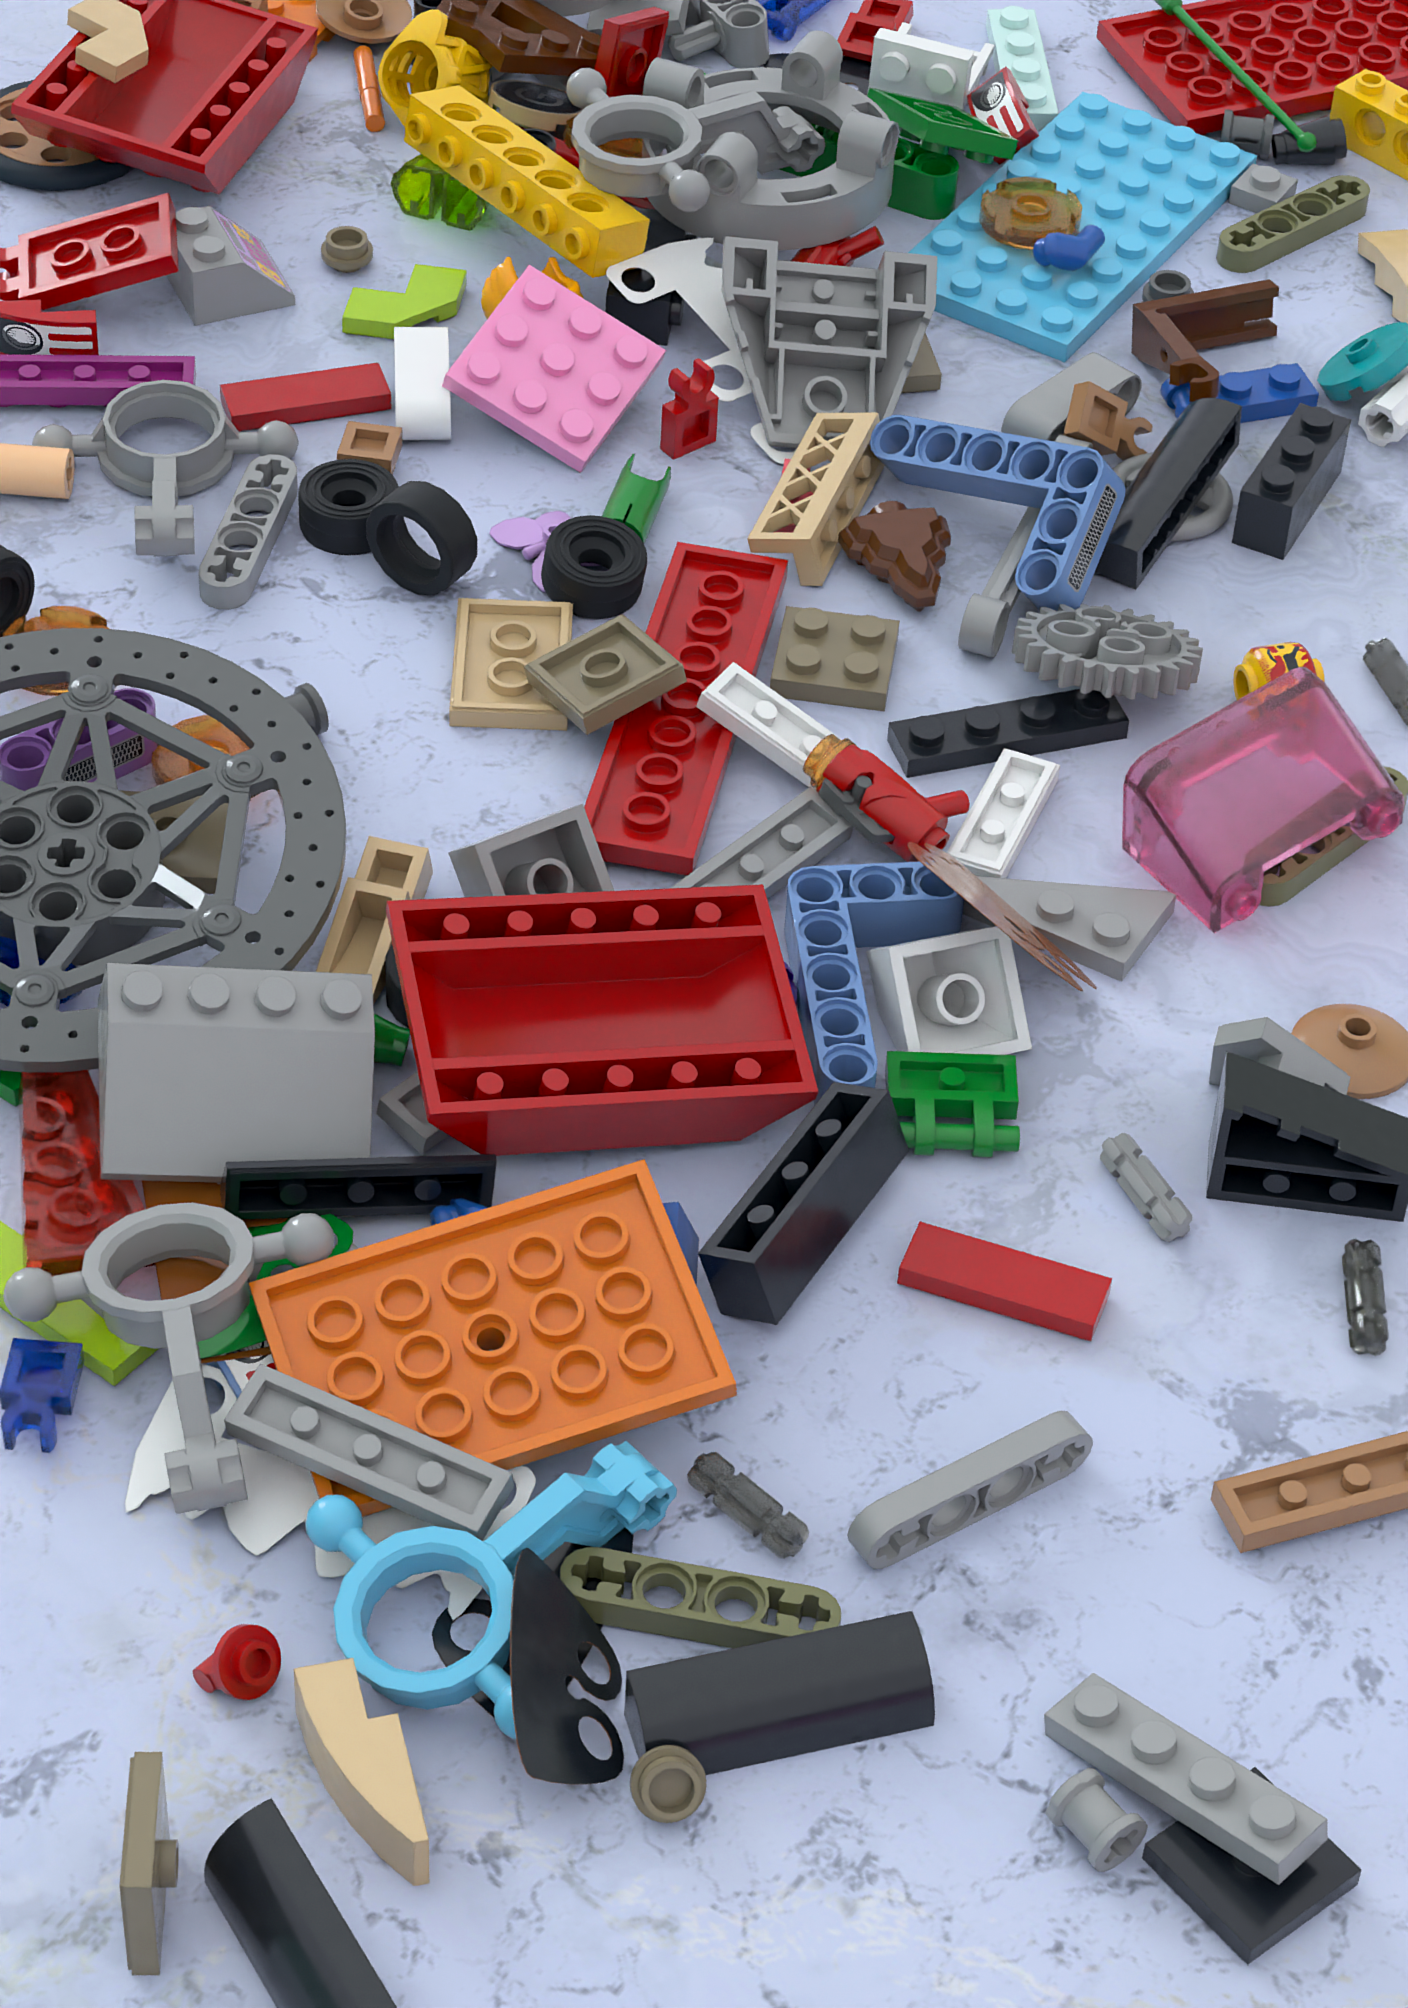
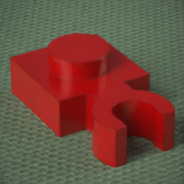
[660,358,719,460]

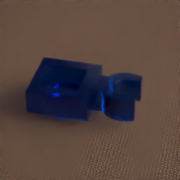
[0,1338,84,1453]

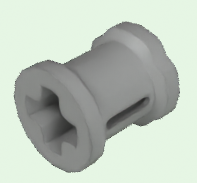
[1045,1768,1148,1872]

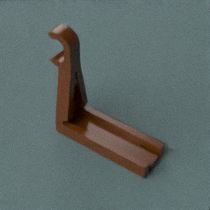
[1132,279,1279,402]

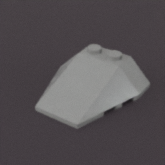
[721,236,937,448]

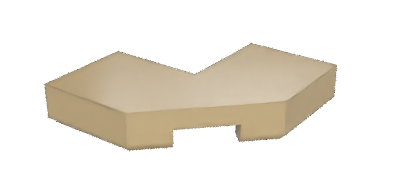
[67,0,149,83]

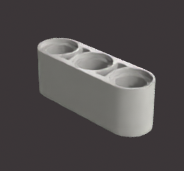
[1001,352,1142,442]

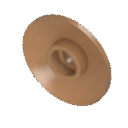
[315,0,412,44]
[1291,1004,1408,1099]

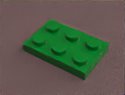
[867,88,1018,164]

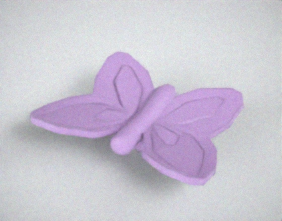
[489,511,600,593]

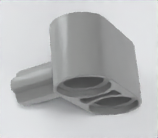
[668,0,770,68]

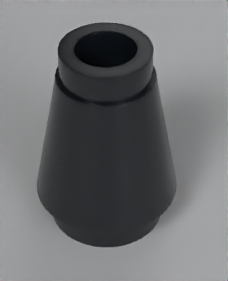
[1271,115,1347,165]

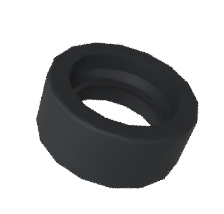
[366,481,478,596]

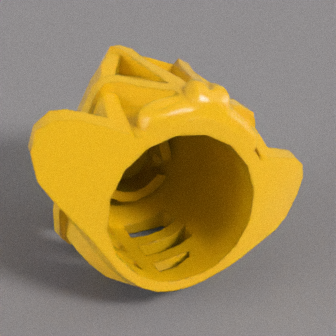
[378,10,492,127]

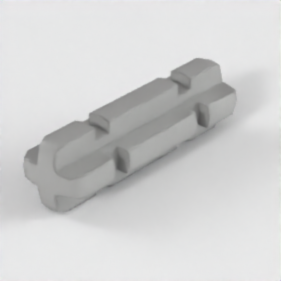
[1100,1133,1192,1242]

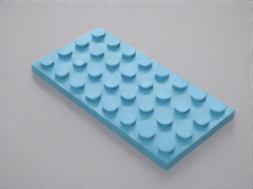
[908,92,1257,362]

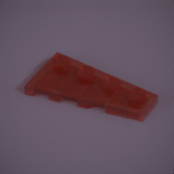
[19,1070,156,1276]

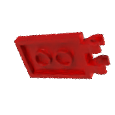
[0,193,179,310]

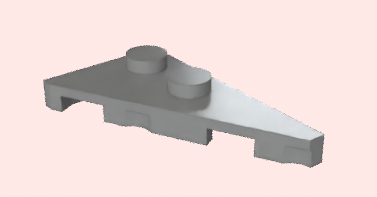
[963,876,1176,982]

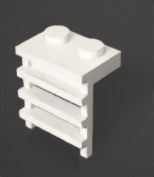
[867,22,995,111]

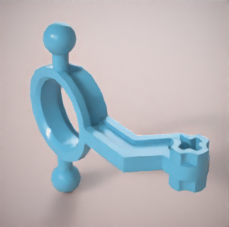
[306,1441,677,1740]

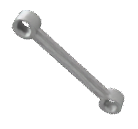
[958,435,1093,658]

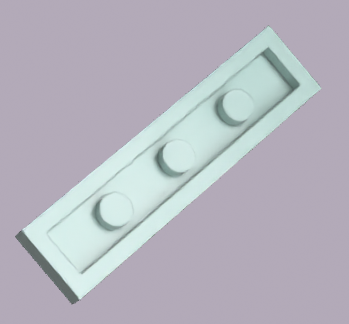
[986,6,1059,131]

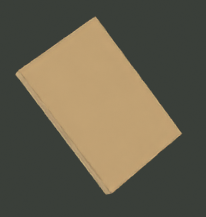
[449,598,573,731]

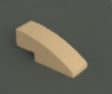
[316,836,433,1004]
[294,1658,429,1886]

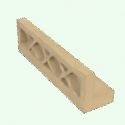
[747,413,885,586]

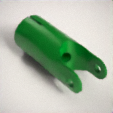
[602,454,671,544]

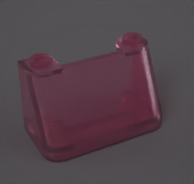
[1122,667,1404,933]

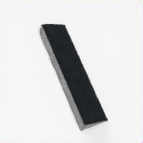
[220,1154,497,1220]

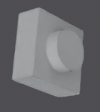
[1229,164,1298,213]

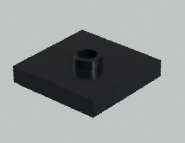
[1142,1767,1362,1965]

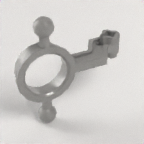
[566,68,825,212]
[32,380,299,557]
[4,1202,335,1514]

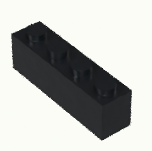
[698,1082,909,1325]

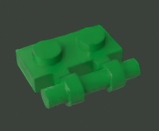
[885,1051,1020,1158]

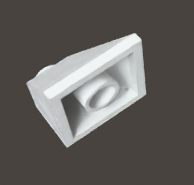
[866,926,1032,1055]

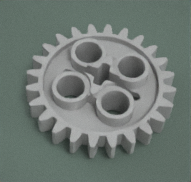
[1012,603,1203,699]

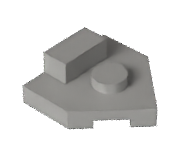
[1209,1017,1351,1095]

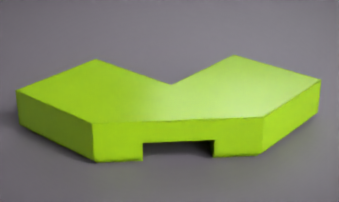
[342,264,467,339]

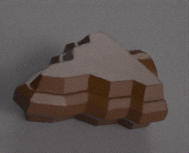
[838,501,951,612]

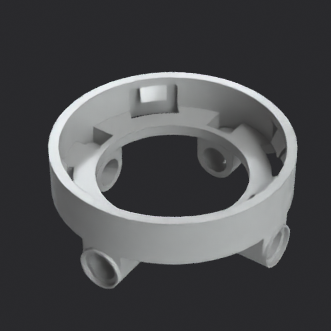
[642,31,899,250]

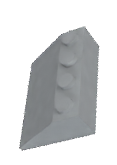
[98,963,375,1183]

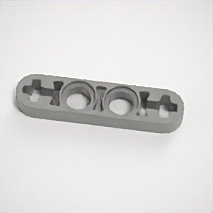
[199,454,298,610]
[847,1411,1093,1569]

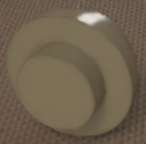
[321,226,373,273]
[630,1745,706,1823]

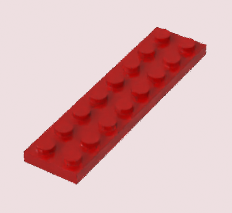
[584,542,788,875]

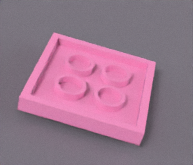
[442,265,666,473]

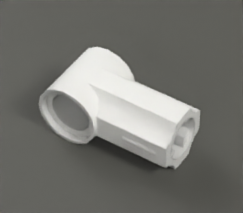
[1358,366,1408,447]

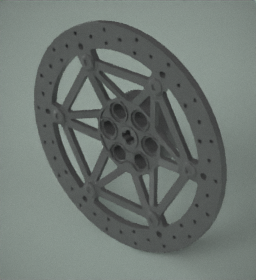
[0,628,347,1073]

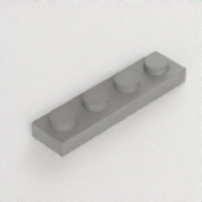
[224,1363,514,1541]
[1044,1673,1328,1885]

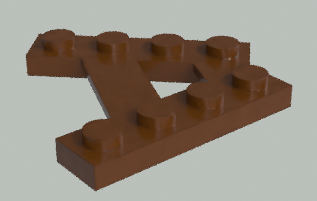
[436,0,601,76]

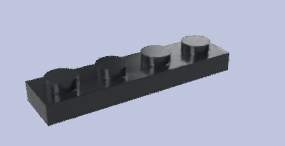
[887,689,1129,778]

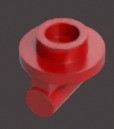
[192,1624,281,1700]

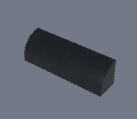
[1095,398,1242,590]
[624,1611,935,1775]
[204,1798,397,2008]

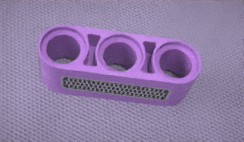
[0,688,158,791]

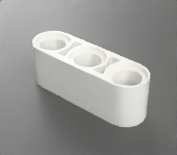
[394,327,451,440]

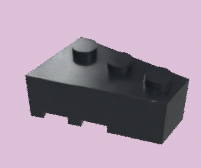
[1206,1051,1408,1222]

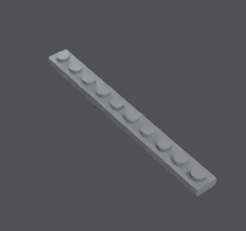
[376,786,854,1155]

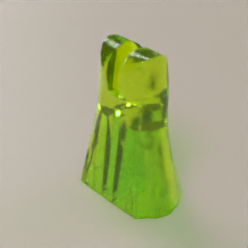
[390,154,490,231]

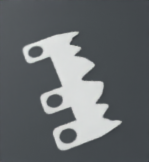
[606,237,796,464]
[125,1364,536,1620]

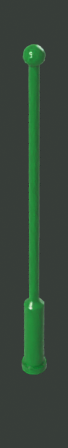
[1154,0,1317,152]

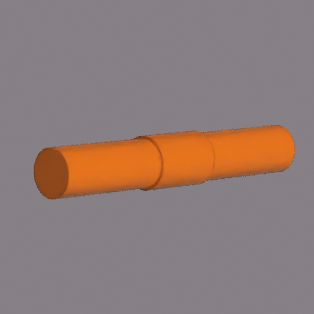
[353,46,385,132]

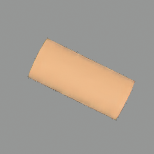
[0,443,75,499]

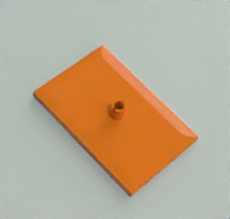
[249,1159,737,1517]

